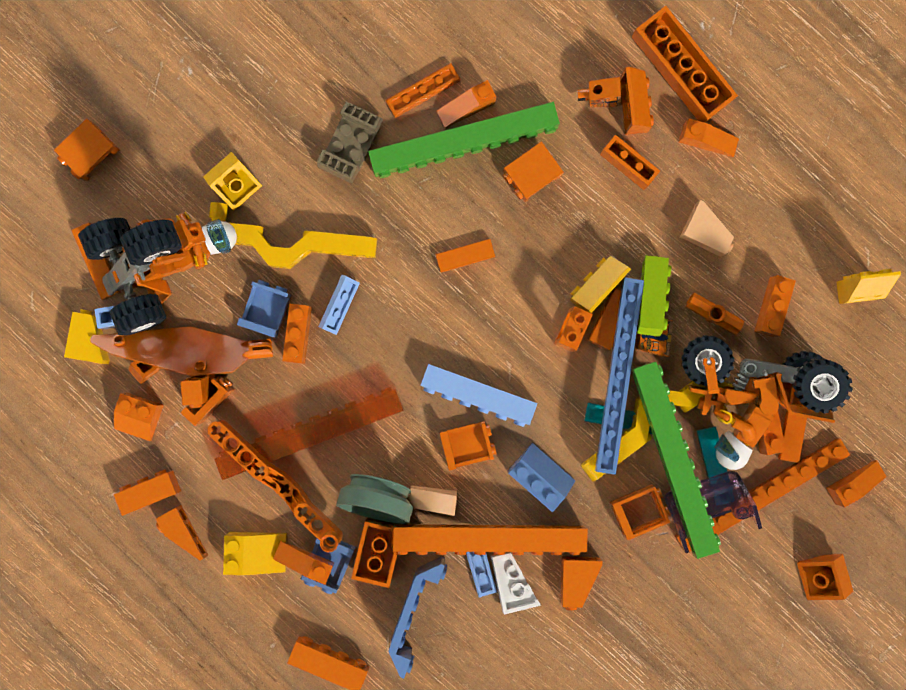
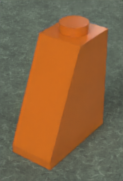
[560,557,603,611]

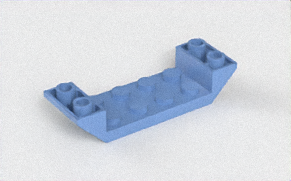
[388,557,447,679]

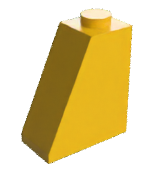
[64,309,110,364]

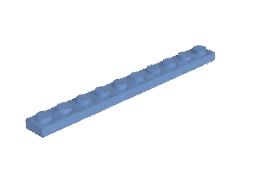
[595,277,644,475]

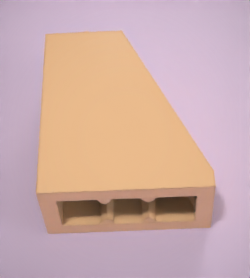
[680,200,734,257]
[407,486,457,516]

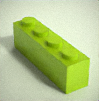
[637,255,672,337]

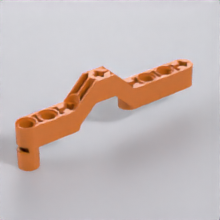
[207,420,343,552]

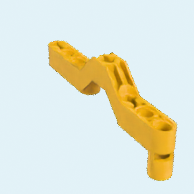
[208,202,377,269]
[581,378,734,482]

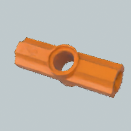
[685,292,744,335]

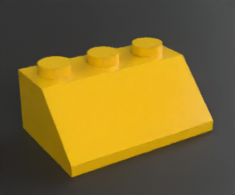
[569,256,631,313]

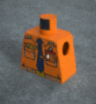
[578,77,621,107]
[635,320,673,357]

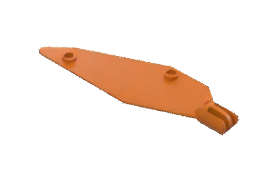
[90,326,273,377]

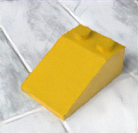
[223,532,287,576]

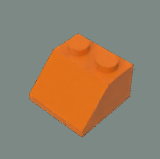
[114,393,164,441]
[797,554,853,600]

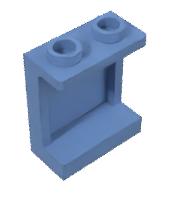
[237,280,291,338]
[300,537,356,594]

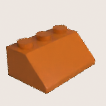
[620,67,654,135]

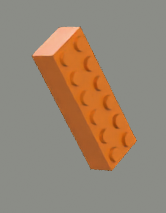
[632,6,738,123]

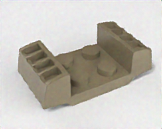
[317,101,383,184]

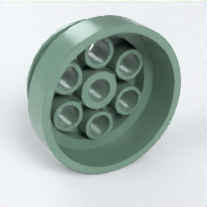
[336,474,413,524]

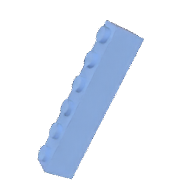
[420,364,538,427]

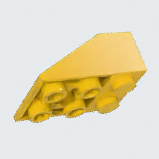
[836,269,901,304]

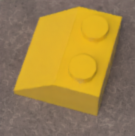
[203,152,262,211]

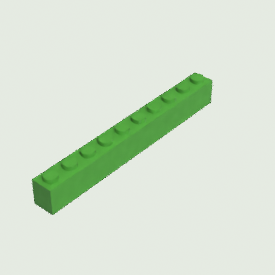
[368,102,560,178]
[631,362,721,559]

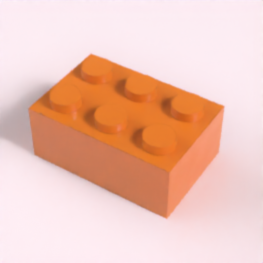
[351,518,398,588]

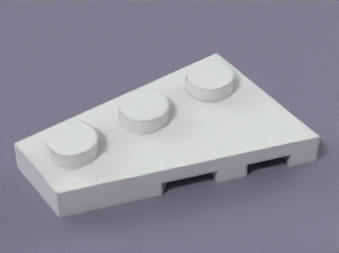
[491,552,540,615]

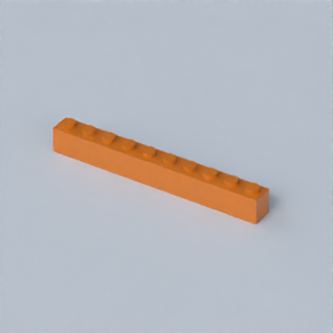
[391,524,588,555]

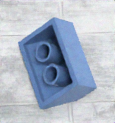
[507,443,575,512]

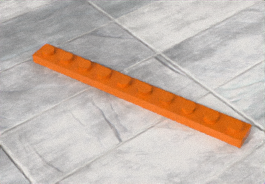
[675,438,850,554]

